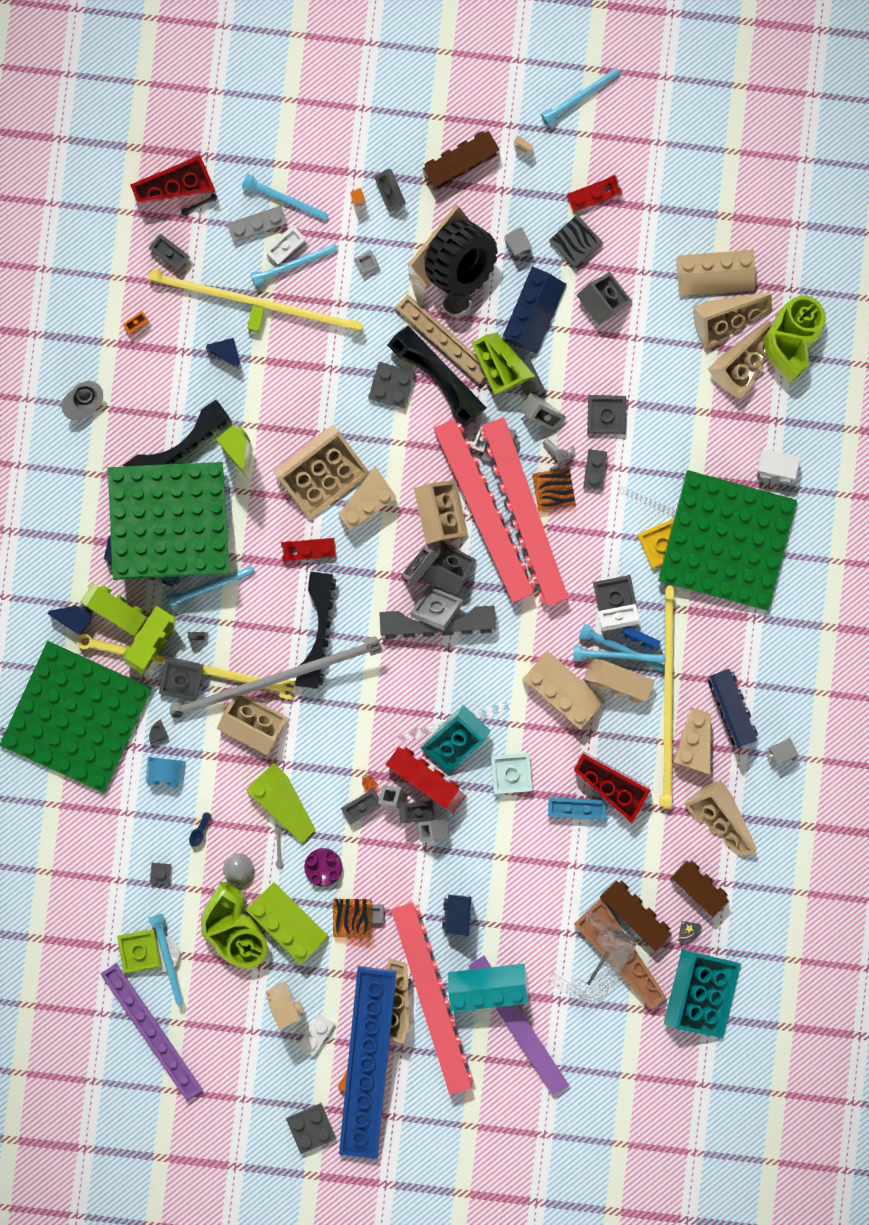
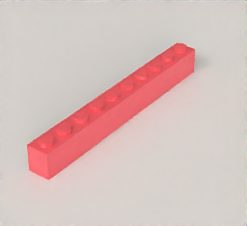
[480,417,569,606]
[434,419,535,603]
[391,902,474,1095]

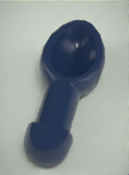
[189,812,212,847]

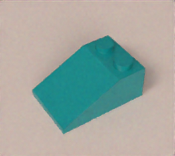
[420,705,491,774]

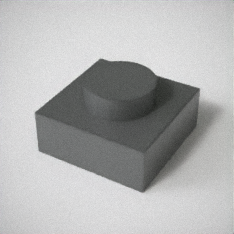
[150,862,171,883]

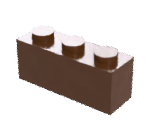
[670,860,729,917]

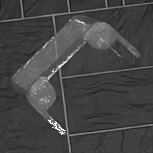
[547,911,636,1004]

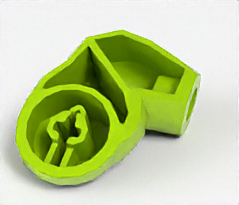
[200,881,268,969]

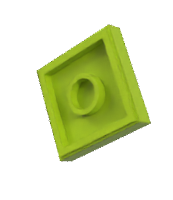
[117,929,162,974]

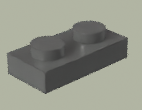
[374,169,406,212]
[148,234,191,272]
[521,358,546,396]
[583,449,607,490]
[341,788,381,825]
[399,801,434,823]

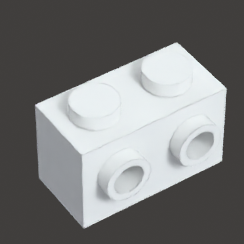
[756,448,800,483]

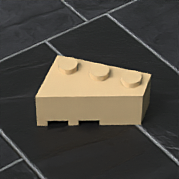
[338,466,397,531]
[584,658,655,704]
[672,707,711,775]
[265,981,304,1030]

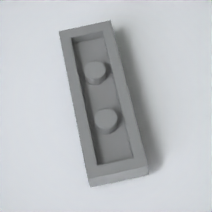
[227,206,287,243]

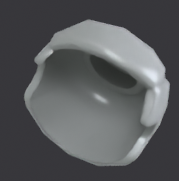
[442,294,472,318]
[223,853,253,884]

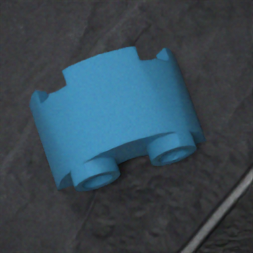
[145,757,186,787]

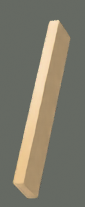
[395,294,486,385]

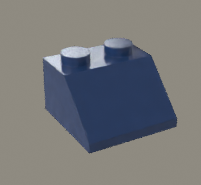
[442,894,471,936]

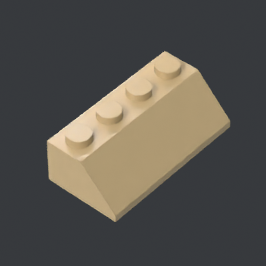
[676,250,756,297]
[522,651,605,730]

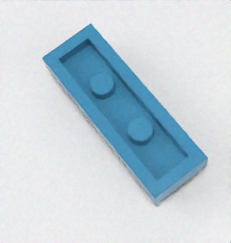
[547,797,606,820]

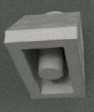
[519,393,566,432]

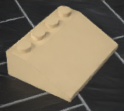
[408,204,470,288]
[273,425,370,520]

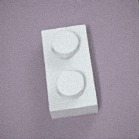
[265,225,306,266]
[598,604,640,631]
[298,1013,335,1056]

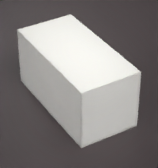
[472,426,488,453]

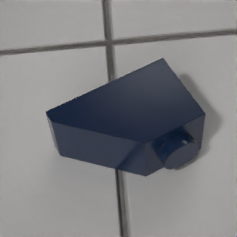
[47,605,94,635]

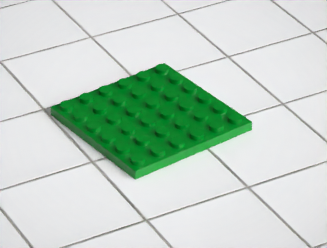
[107,462,230,580]
[657,470,797,611]
[0,640,152,793]

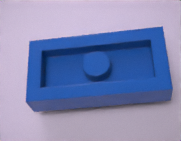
[622,626,661,650]

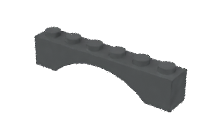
[379,605,496,639]

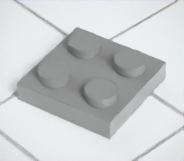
[410,586,463,630]

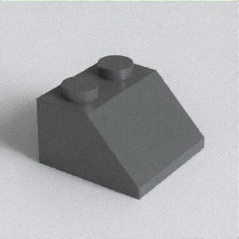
[576,272,633,325]
[423,542,476,597]

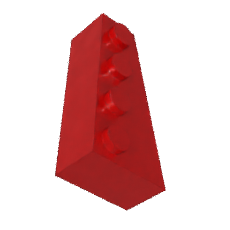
[130,155,216,204]
[385,746,466,814]
[574,751,651,823]

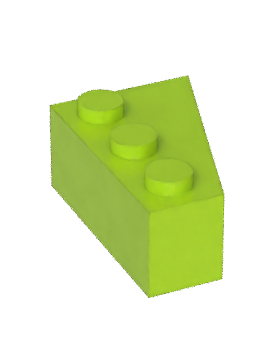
[471,332,535,395]
[80,583,146,636]
[123,606,176,675]

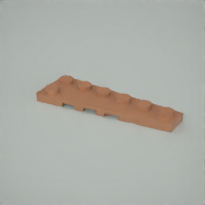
[573,898,666,1010]

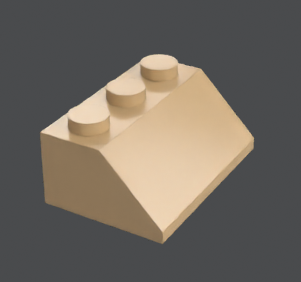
[414,480,468,544]
[217,694,288,756]

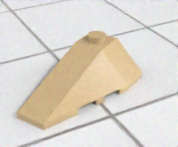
[693,292,772,349]
[708,321,773,399]
[684,779,757,857]
[386,958,409,1044]

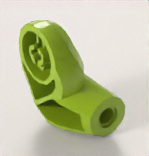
[763,295,826,384]

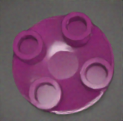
[304,848,343,887]

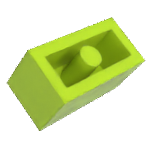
[247,305,265,333]

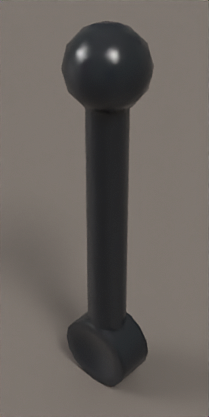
[181,194,218,216]

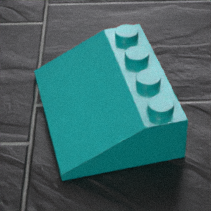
[663,949,741,1039]

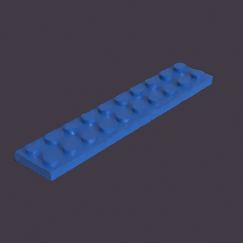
[339,966,397,1159]

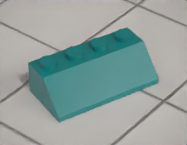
[448,963,530,1012]

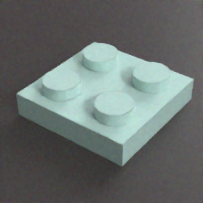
[491,753,533,794]

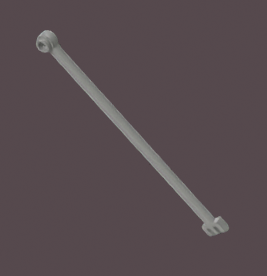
[170,636,383,719]

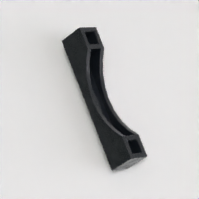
[387,325,487,428]
[123,399,231,467]
[295,571,337,689]

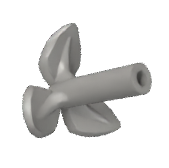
[542,438,575,470]

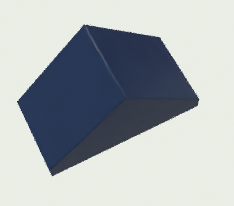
[205,338,241,370]

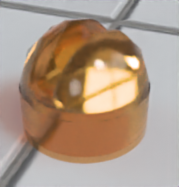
[362,773,378,790]

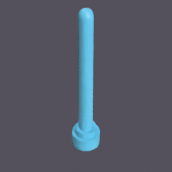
[540,68,620,126]
[242,174,328,220]
[250,244,338,287]
[166,567,255,610]
[578,624,664,672]
[573,646,666,662]
[148,914,183,1005]

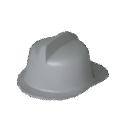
[61,381,104,420]

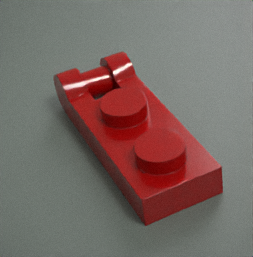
[566,175,623,213]
[281,538,336,562]

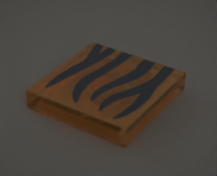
[532,467,576,512]
[333,898,372,938]

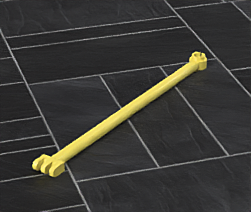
[147,269,363,332]
[659,585,674,809]
[77,634,296,700]

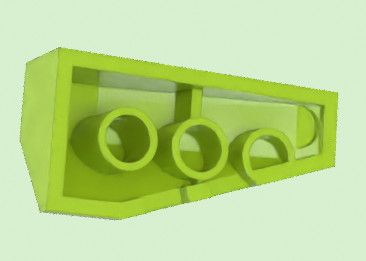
[246,763,316,843]

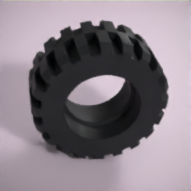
[425,220,498,297]

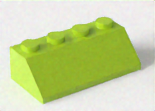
[216,425,251,477]
[246,882,329,964]

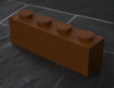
[423,130,500,191]
[600,880,671,951]

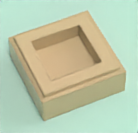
[513,135,533,155]

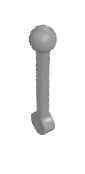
[274,827,283,867]

